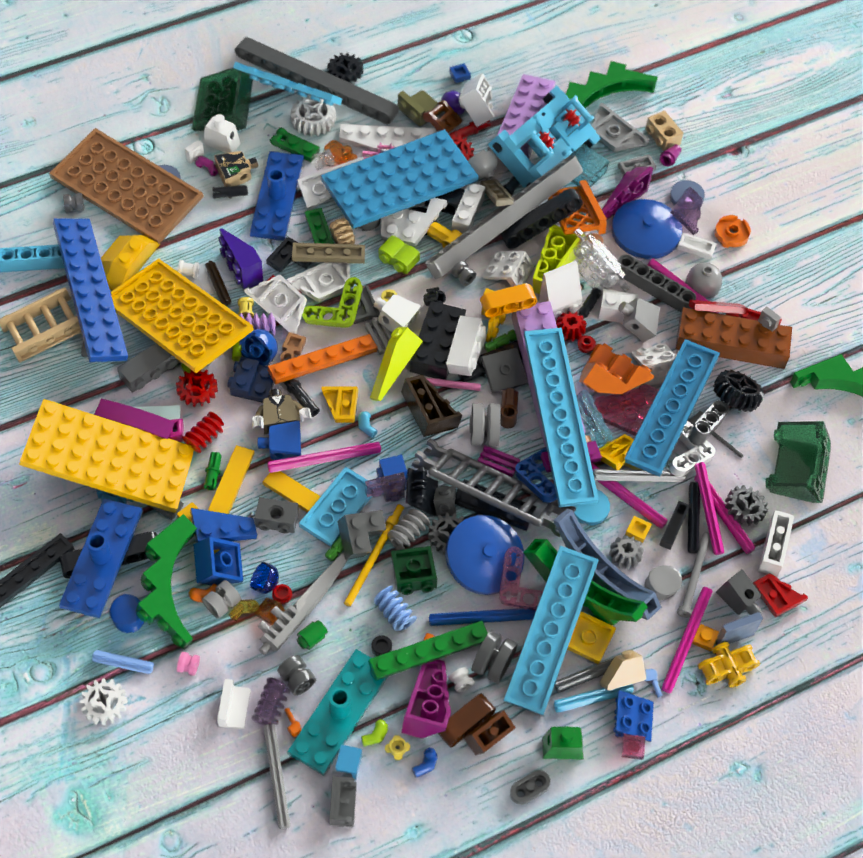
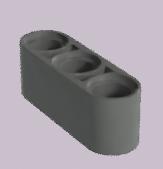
[688,400,729,446]

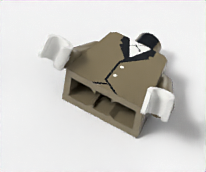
[252,389,312,435]

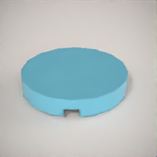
[574,490,610,526]

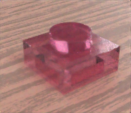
[622,734,645,760]

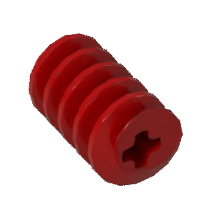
[182,411,224,454]

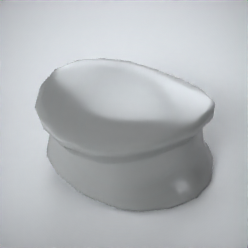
[645,565,682,600]

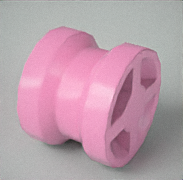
[177,652,200,676]

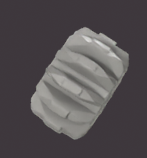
[609,534,644,570]

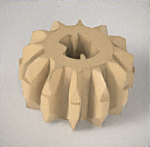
[330,218,355,244]

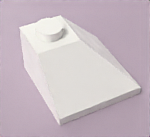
[598,289,638,323]

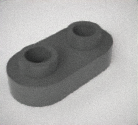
[510,770,550,805]

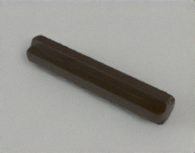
[205,260,232,306]

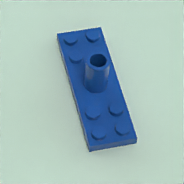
[250,151,304,241]
[59,498,143,619]

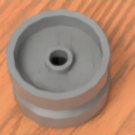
[469,403,500,446]

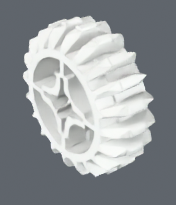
[290,95,336,137]

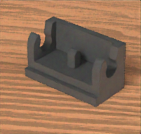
[329,776,357,827]

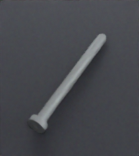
[677,532,710,618]

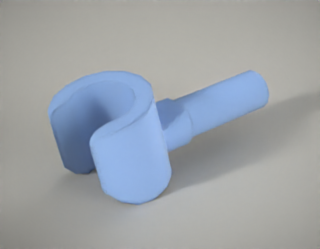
[644,669,663,698]

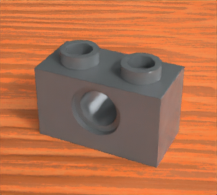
[254,497,299,534]

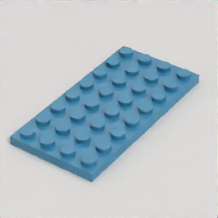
[321,129,479,229]

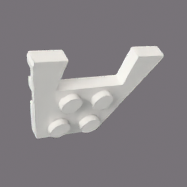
[381,198,448,246]

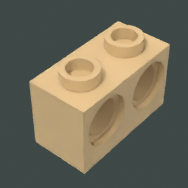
[645,110,684,151]

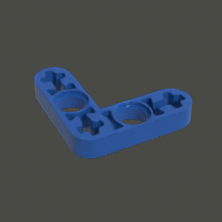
[515,447,557,503]

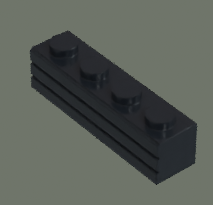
[659,501,690,550]

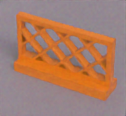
[547,180,607,235]

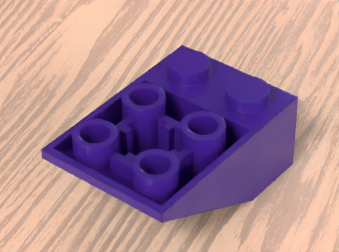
[218,228,263,290]

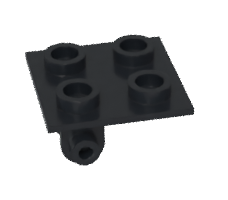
[406,467,438,516]

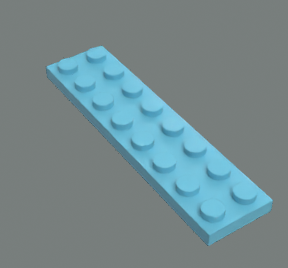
[504,546,599,716]

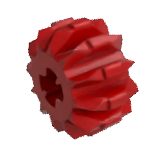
[556,310,587,342]

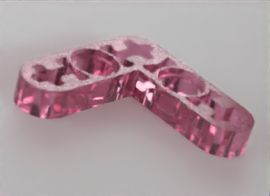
[499,547,543,610]

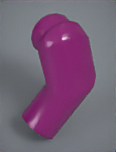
[195,156,219,176]

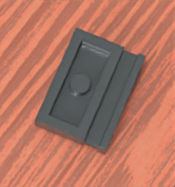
[345,285,380,324]

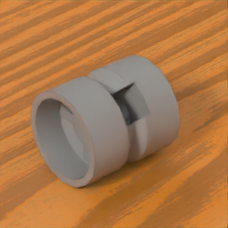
[202,580,241,619]

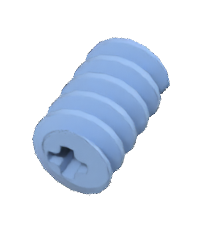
[374,586,417,631]

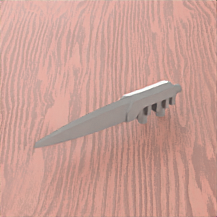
[258,552,348,655]

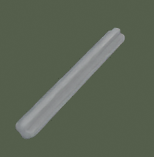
[593,469,686,482]
[264,723,290,829]

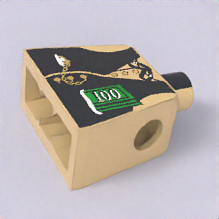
[214,151,258,187]

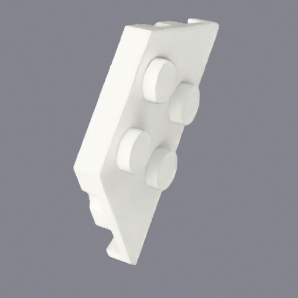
[287,262,350,303]
[244,275,307,334]

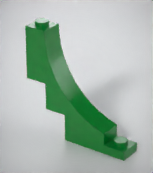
[790,354,863,397]

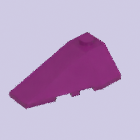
[602,166,653,221]
[401,659,451,739]

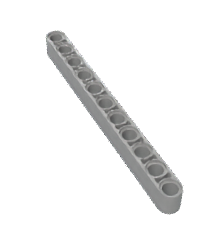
[425,155,583,279]

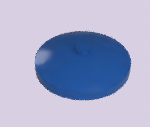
[612,199,682,259]
[445,515,525,595]

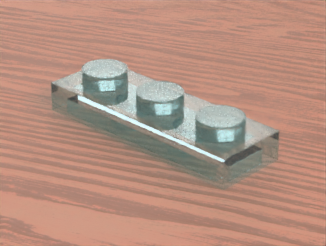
[576,389,613,448]

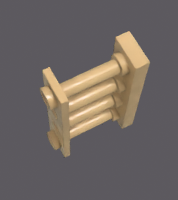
[0,287,81,363]

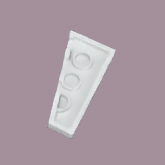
[297,157,364,211]

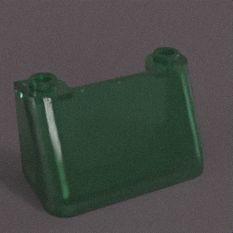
[765,421,831,503]

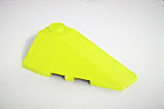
[370,327,423,401]

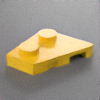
[321,386,359,423]
[599,434,634,471]

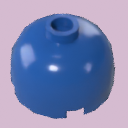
[239,329,278,366]

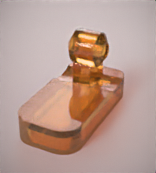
[324,140,358,165]

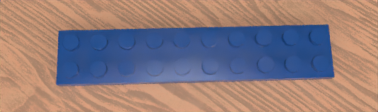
[53,218,128,362]

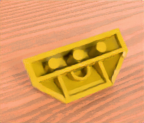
[101,235,160,291]

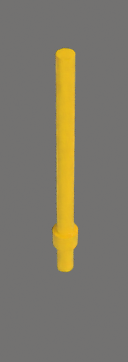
[344,504,404,607]

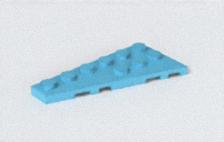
[233,62,342,106]

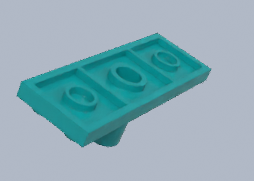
[287,649,388,776]

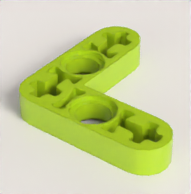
[302,277,363,328]

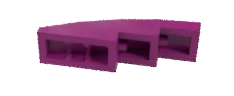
[94,398,175,439]

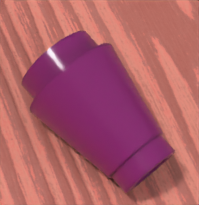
[660,144,682,167]

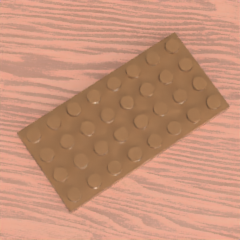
[49,128,204,245]

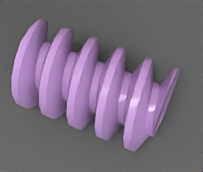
[239,313,276,336]

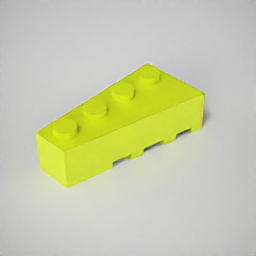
[533,225,582,295]

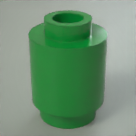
[296,620,328,650]

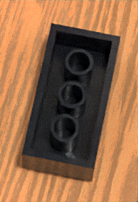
[410,301,466,380]

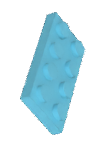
[299,467,378,547]

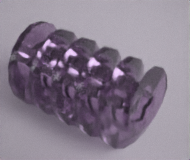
[252,677,290,725]

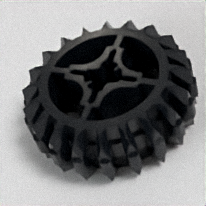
[713,370,764,412]

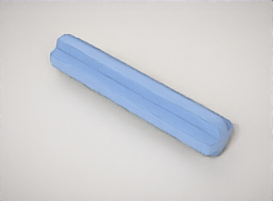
[92,650,154,674]

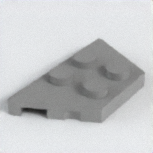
[591,103,649,152]

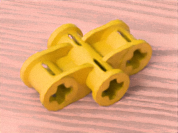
[698,642,760,688]

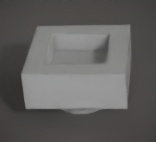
[758,306,781,332]

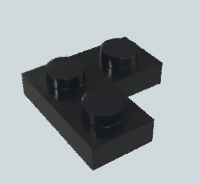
[266,236,312,272]

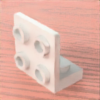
[482,251,534,287]
[631,344,676,386]

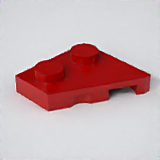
[753,573,808,618]

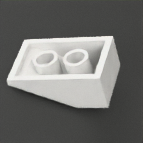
[539,261,582,320]

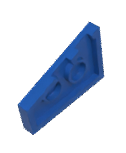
[190,508,257,543]

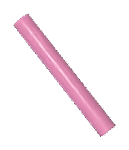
[425,377,481,391]

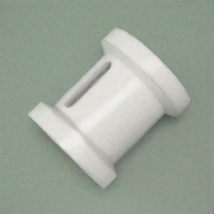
[177,260,199,279]

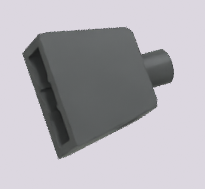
[716,569,763,615]

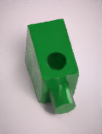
[542,726,584,759]

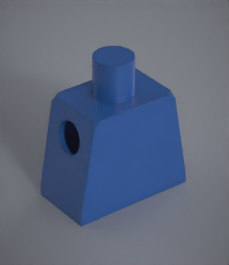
[258,421,301,460]

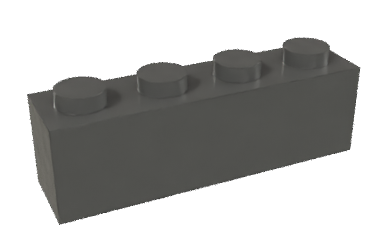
[117,343,180,393]

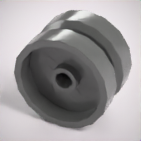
[471,630,518,684]

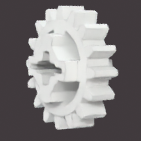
[80,678,128,726]

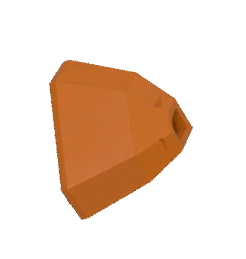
[579,343,654,394]

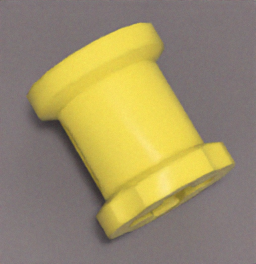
[237,297,254,318]

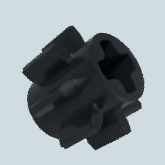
[423,287,446,306]

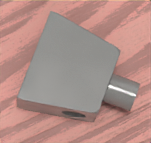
[618,298,660,342]

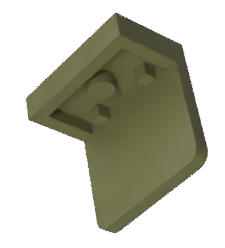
[397,90,443,127]

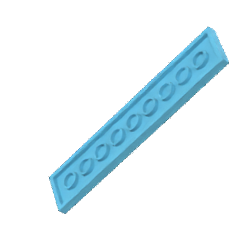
[524,328,599,508]

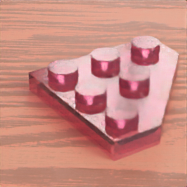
[589,384,659,436]

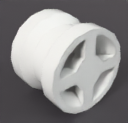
[449,667,475,693]

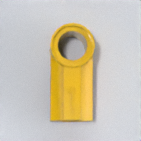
[427,222,462,248]

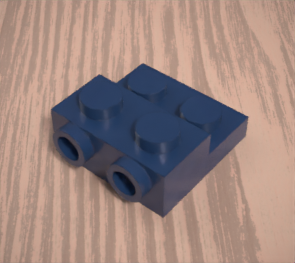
[228,357,274,403]

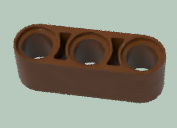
[438,693,496,748]

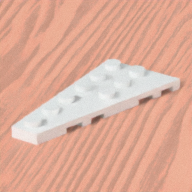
[339,124,437,152]

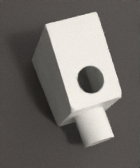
[203,114,240,153]
[373,295,421,332]

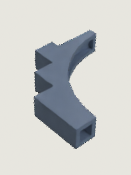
[553,508,662,620]

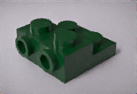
[391,546,437,595]

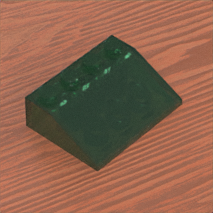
[192,68,253,131]

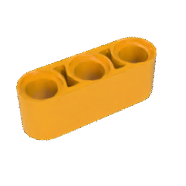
[480,283,537,318]

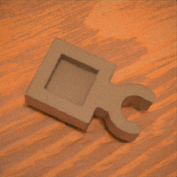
[280,332,306,362]

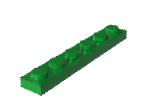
[368,621,488,681]

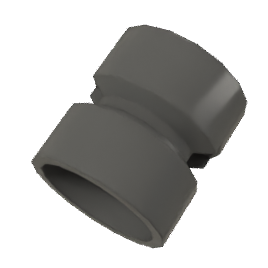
[277,655,316,696]

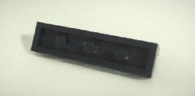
[455,479,537,531]

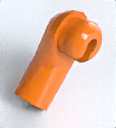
[188,584,217,603]

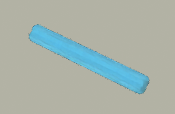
[554,684,634,713]

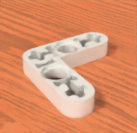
[669,421,715,477]

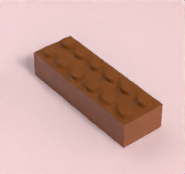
[675,307,792,369]

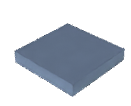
[715,612,763,645]

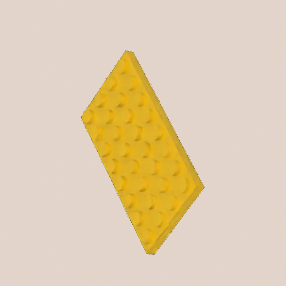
[110,259,254,373]
[19,399,194,513]

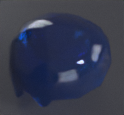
[250,562,279,594]

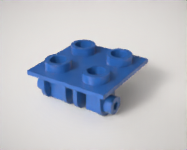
[613,690,654,742]

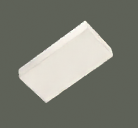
[677,232,717,260]

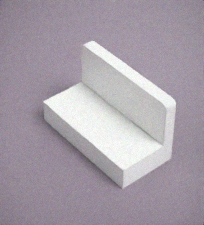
[217,679,251,729]

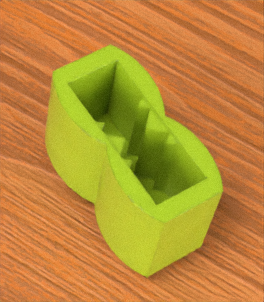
[378,235,420,274]

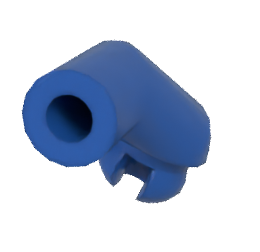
[412,748,437,778]

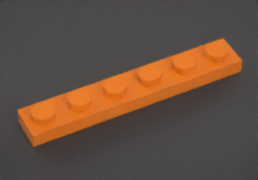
[267,334,378,384]

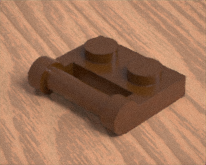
[423,100,463,134]

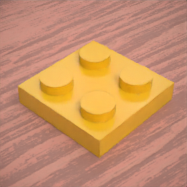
[567,611,616,664]

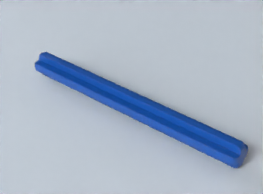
[429,607,538,626]

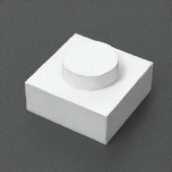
[185,140,204,164]

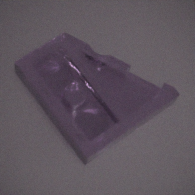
[670,187,703,235]

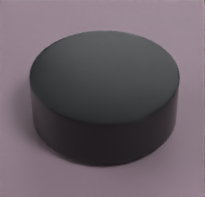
[371,635,392,656]

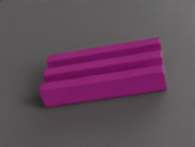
[477,445,520,477]

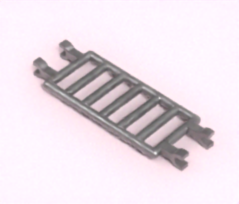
[411,439,576,537]

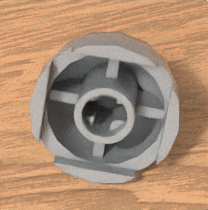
[468,147,498,180]
[686,262,722,298]

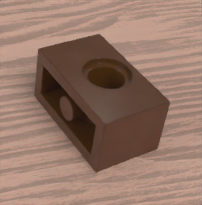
[463,710,516,755]

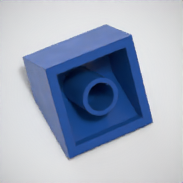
[193,537,243,586]

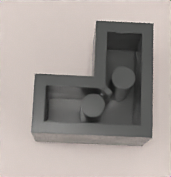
[337,510,386,560]

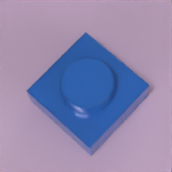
[449,63,471,84]

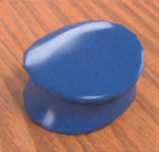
[110,594,144,633]

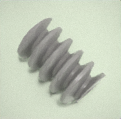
[387,509,431,550]

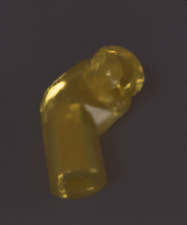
[228,599,259,621]

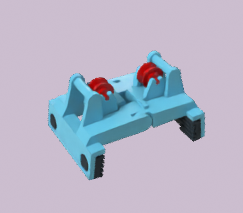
[488,86,601,189]

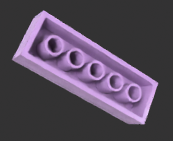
[495,74,555,159]

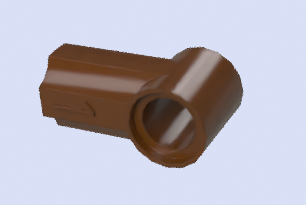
[500,388,519,428]

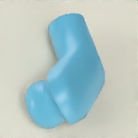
[358,411,378,438]

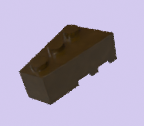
[401,375,462,437]

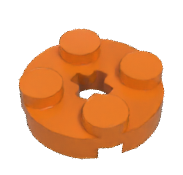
[715,215,751,248]

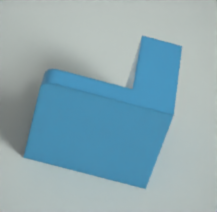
[335,745,362,780]

